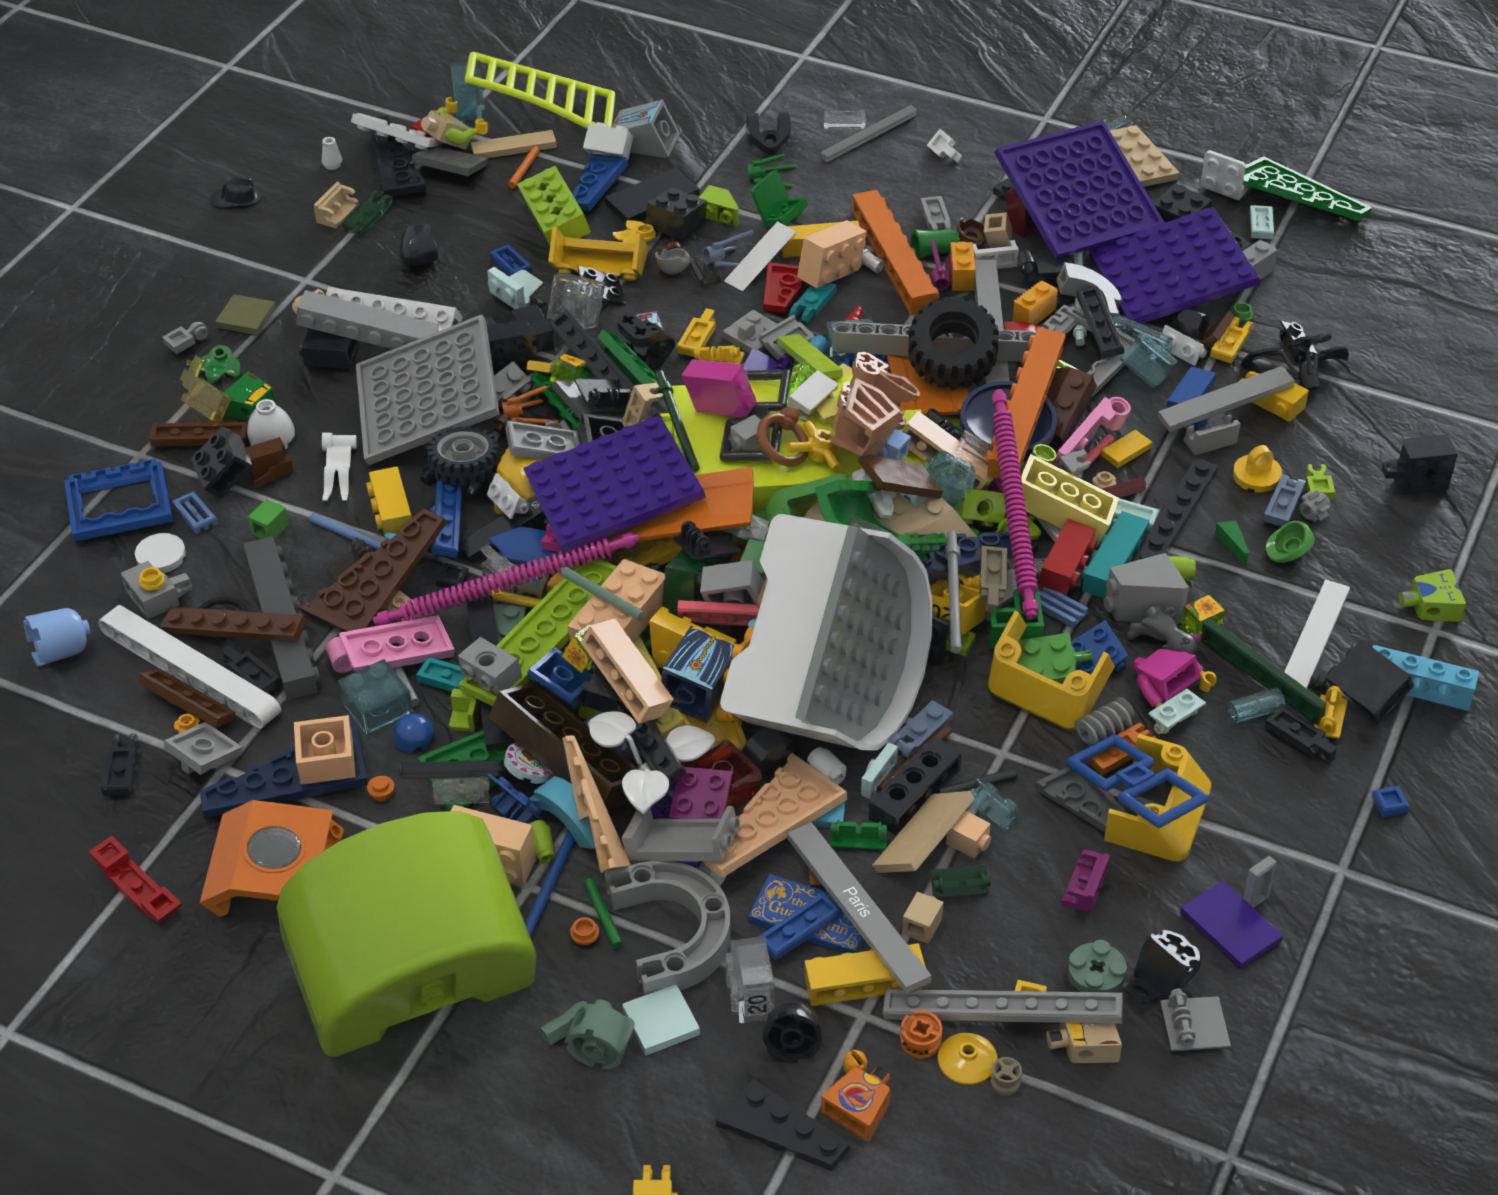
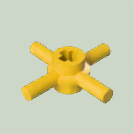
[787,421,846,472]

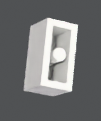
[583,122,634,161]

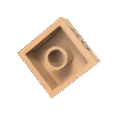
[294,715,356,785]

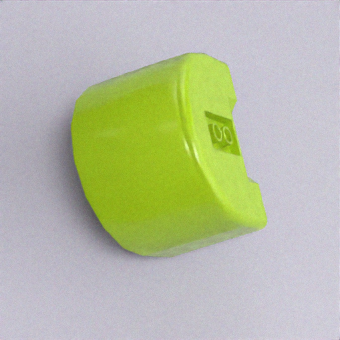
[277,811,537,1057]

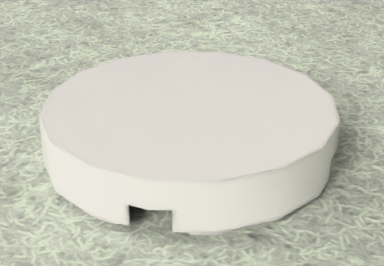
[135,533,186,573]

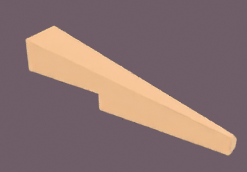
[563,735,631,873]

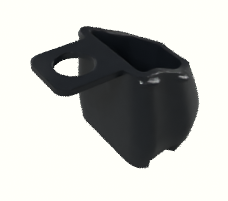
[1123,930,1202,1005]

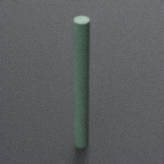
[561,567,645,621]

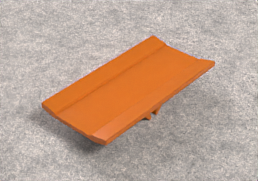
[886,355,969,416]
[601,467,754,543]

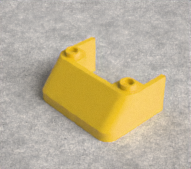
[548,227,648,281]
[988,611,1115,731]
[1104,734,1211,861]

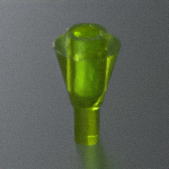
[787,364,814,402]

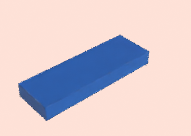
[757,893,841,961]

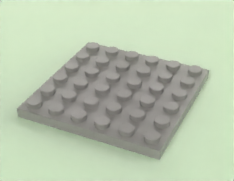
[356,314,499,465]

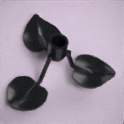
[1241,333,1349,391]

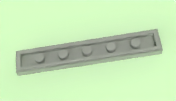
[1158,366,1295,432]

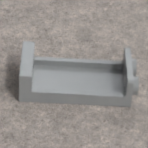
[622,806,740,861]

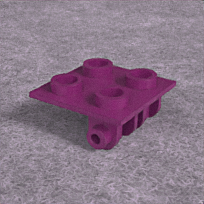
[669,767,733,819]

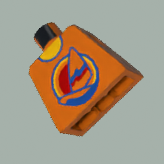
[821,1066,891,1142]

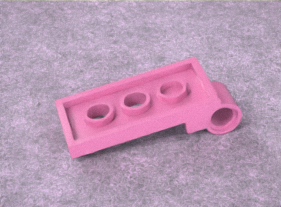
[1052,397,1131,468]
[326,615,455,674]

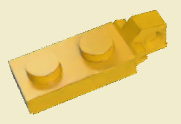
[677,308,716,357]

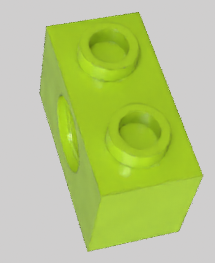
[951,486,1006,527]

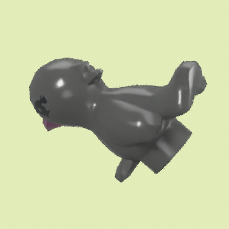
[1127,606,1202,655]

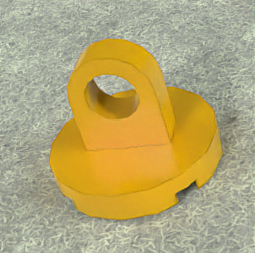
[1233,445,1282,493]

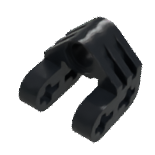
[746,111,791,155]
[617,313,675,371]

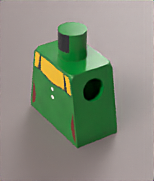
[219,372,280,421]

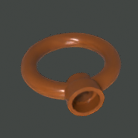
[757,407,809,467]

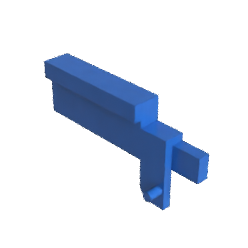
[1167,366,1216,431]

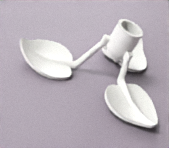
[588,711,715,814]

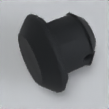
[1307,673,1329,696]

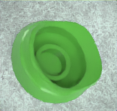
[1266,521,1315,563]

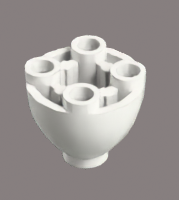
[247,399,295,449]

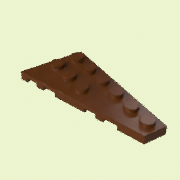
[299,509,447,632]

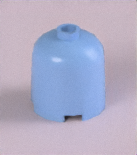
[24,608,90,666]

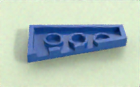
[572,154,628,211]

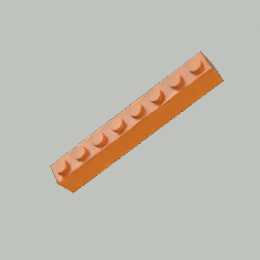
[852,190,939,315]
[984,327,1066,479]

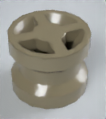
[990,1057,1022,1096]

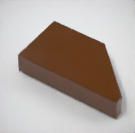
[1200,311,1234,350]

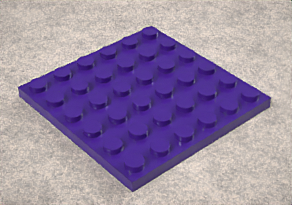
[994,120,1164,259]
[1088,207,1260,327]
[523,415,706,553]

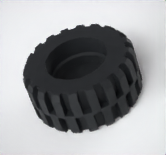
[908,297,999,390]

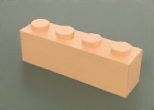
[902,411,991,490]
[581,619,674,724]

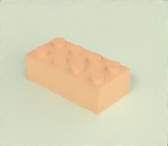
[568,559,665,654]

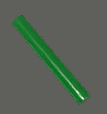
[584,878,623,949]

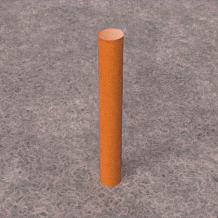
[508,146,540,189]

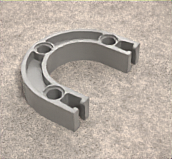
[604,861,731,996]

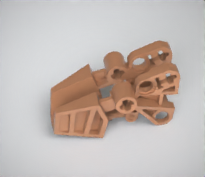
[830,352,920,456]

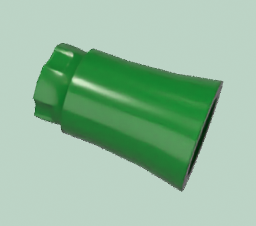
[910,229,960,260]

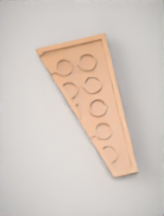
[703,753,847,878]

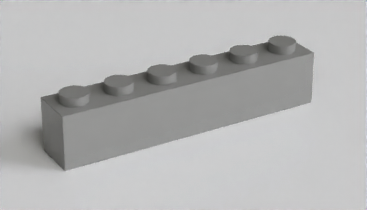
[296,290,439,349]

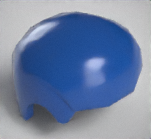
[393,714,435,754]

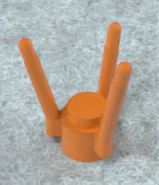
[502,386,560,424]

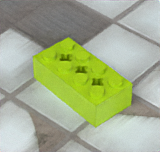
[517,166,591,246]

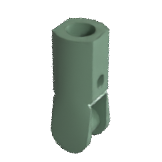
[539,1001,587,1046]

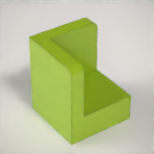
[449,689,481,732]

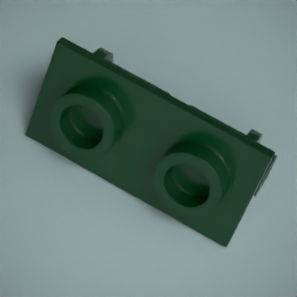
[930,865,991,898]

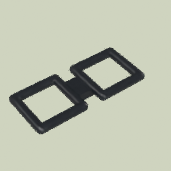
[719,370,791,461]

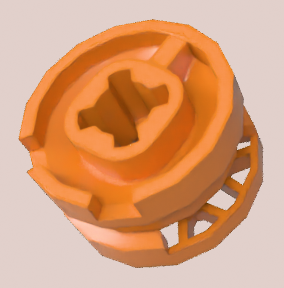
[900,1010,943,1059]

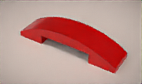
[89,836,182,923]

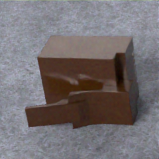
[246,437,294,489]

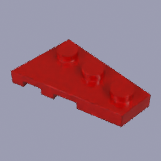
[763,262,806,314]

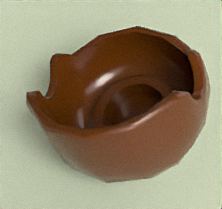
[956,217,987,248]

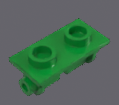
[830,820,887,850]

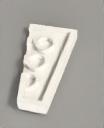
[351,113,442,150]

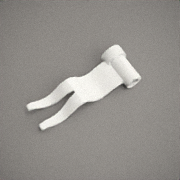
[322,433,357,501]

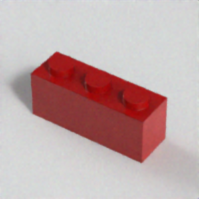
[1038,519,1097,595]

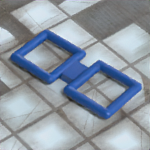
[1066,734,1209,828]

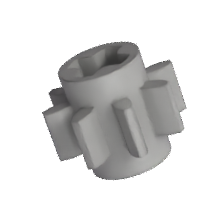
[1300,490,1331,522]

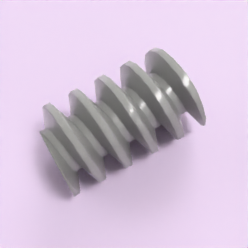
[1075,697,1134,747]

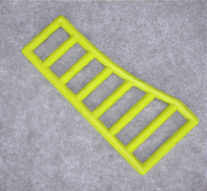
[465,52,615,129]

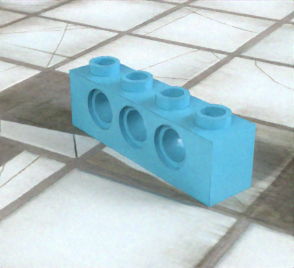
[1373,645,1479,711]

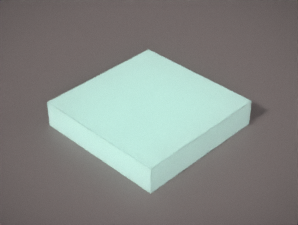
[622,985,700,1056]

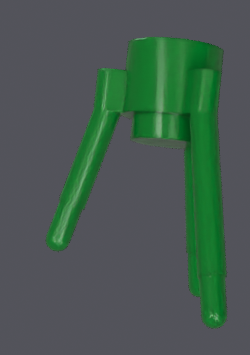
[748,154,796,188]

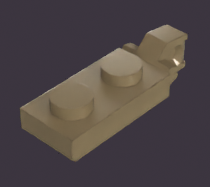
[979,546,1007,613]

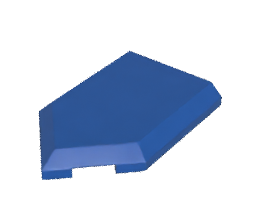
[489,527,559,566]

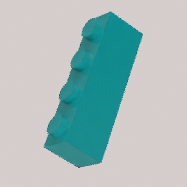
[1080,511,1150,598]

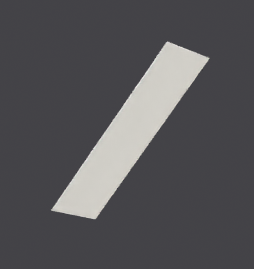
[724,221,796,291]

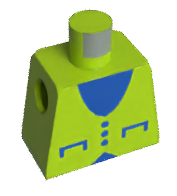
[1399,569,1466,622]

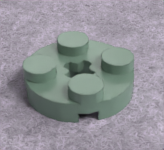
[1068,940,1127,993]

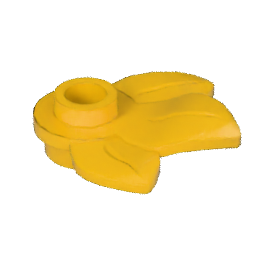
[613,220,656,243]

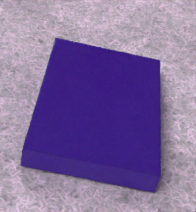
[1180,880,1283,969]

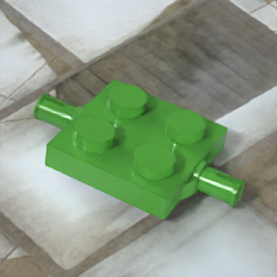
[1017,633,1093,684]

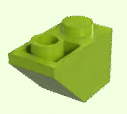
[699,185,739,227]

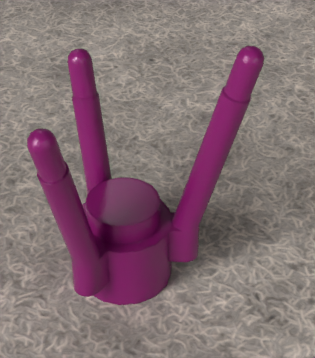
[930,240,952,291]

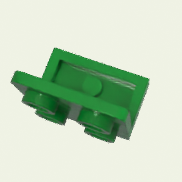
[751,170,809,228]

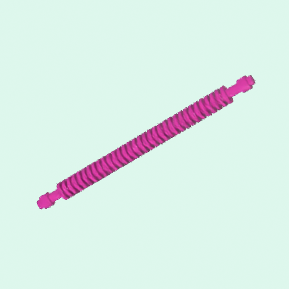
[992,389,1039,619]
[373,532,640,626]

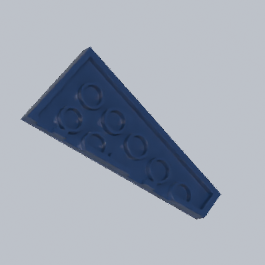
[200,719,368,818]

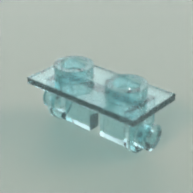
[970,778,1021,829]

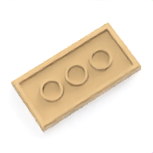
[872,791,975,873]

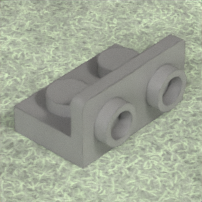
[494,361,533,409]

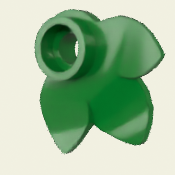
[195,345,241,384]

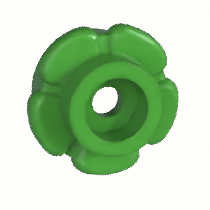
[1231,302,1253,323]

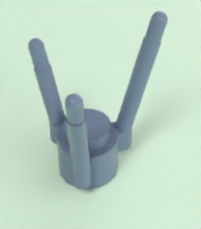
[702,230,754,268]

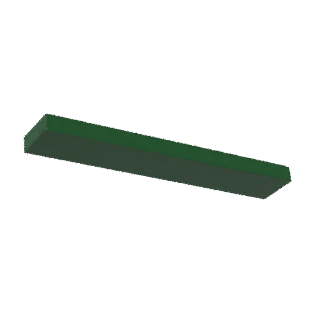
[1201,618,1327,725]

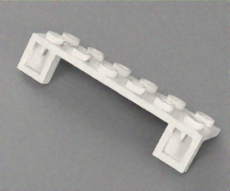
[326,287,462,331]

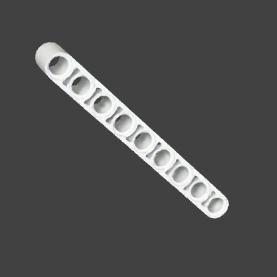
[98,605,281,729]

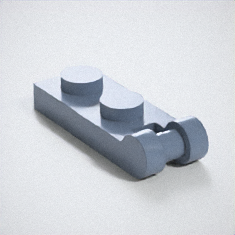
[1263,474,1306,527]
[888,700,954,759]

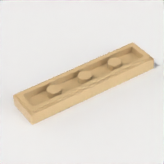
[471,130,557,158]

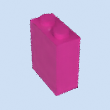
[681,359,756,418]

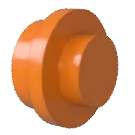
[367,776,395,801]
[570,917,599,945]

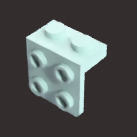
[487,267,550,310]

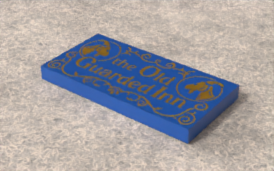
[748,874,864,953]

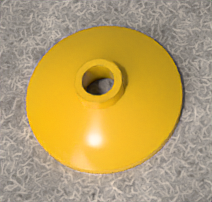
[938,1033,998,1085]

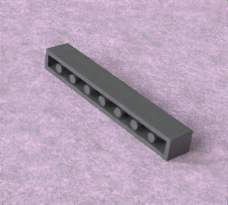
[243,536,320,700]

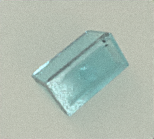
[1120,332,1178,388]

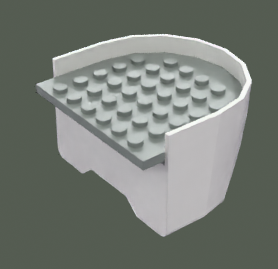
[720,514,932,750]

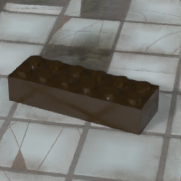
[489,682,639,811]

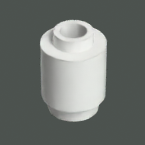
[807,747,846,785]

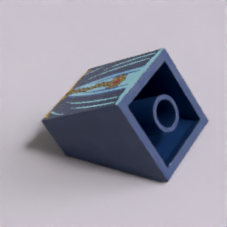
[661,625,736,723]

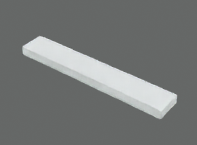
[1285,579,1350,688]

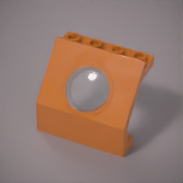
[200,800,344,917]

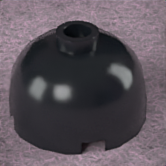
[762,1001,822,1063]

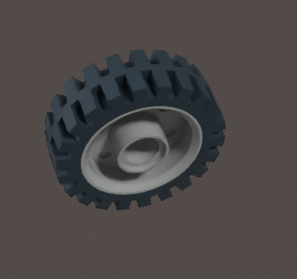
[427,426,500,485]

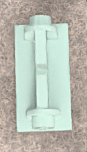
[1149,689,1206,734]

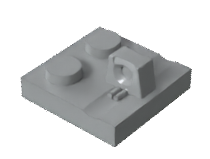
[722,310,777,354]
[164,722,242,775]

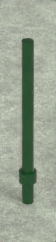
[655,370,700,472]

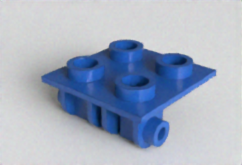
[1071,620,1129,674]
[488,773,544,824]

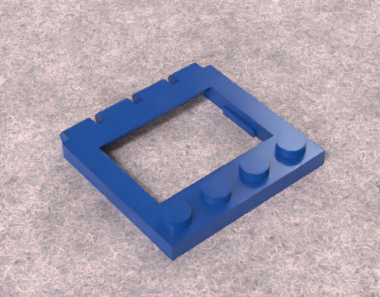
[64,458,173,542]

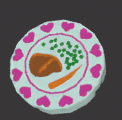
[504,743,554,784]

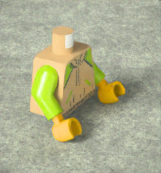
[421,97,488,150]

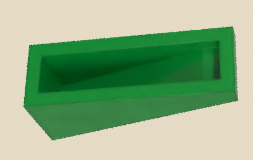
[1215,521,1249,564]

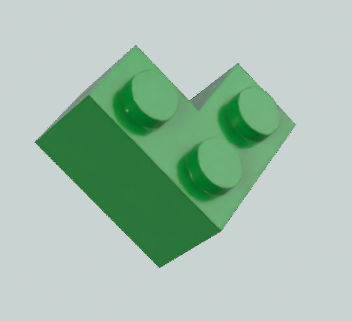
[988,589,1044,649]

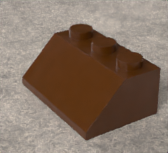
[1046,367,1097,446]

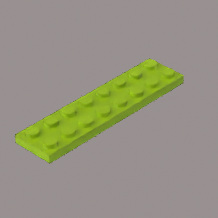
[459,557,617,706]

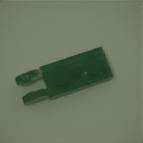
[342,191,393,236]

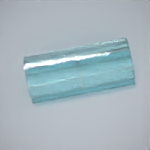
[1226,688,1286,724]

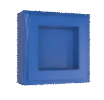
[1372,786,1410,817]

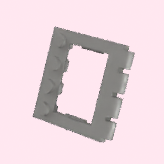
[1035,305,1142,398]

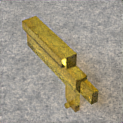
[180,355,231,422]

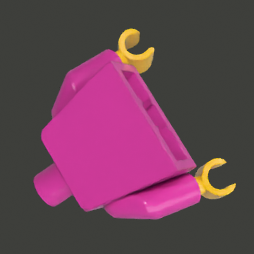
[1133,649,1217,708]

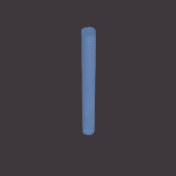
[309,513,381,550]

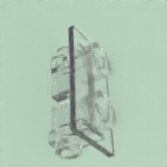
[432,776,490,804]

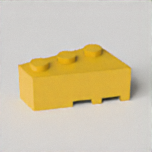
[649,607,737,668]

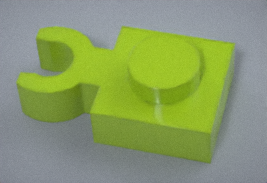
[1306,464,1335,499]

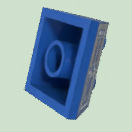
[527,647,593,711]

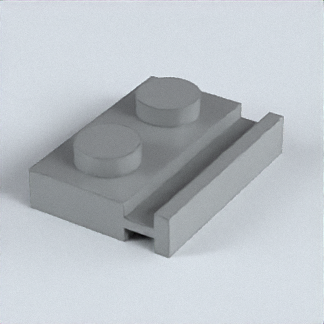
[758,315,815,360]

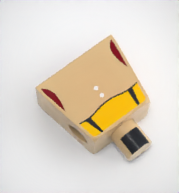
[1046,1023,1122,1063]

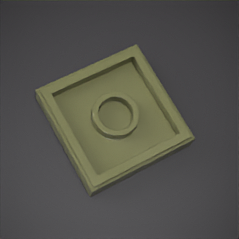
[215,294,276,335]

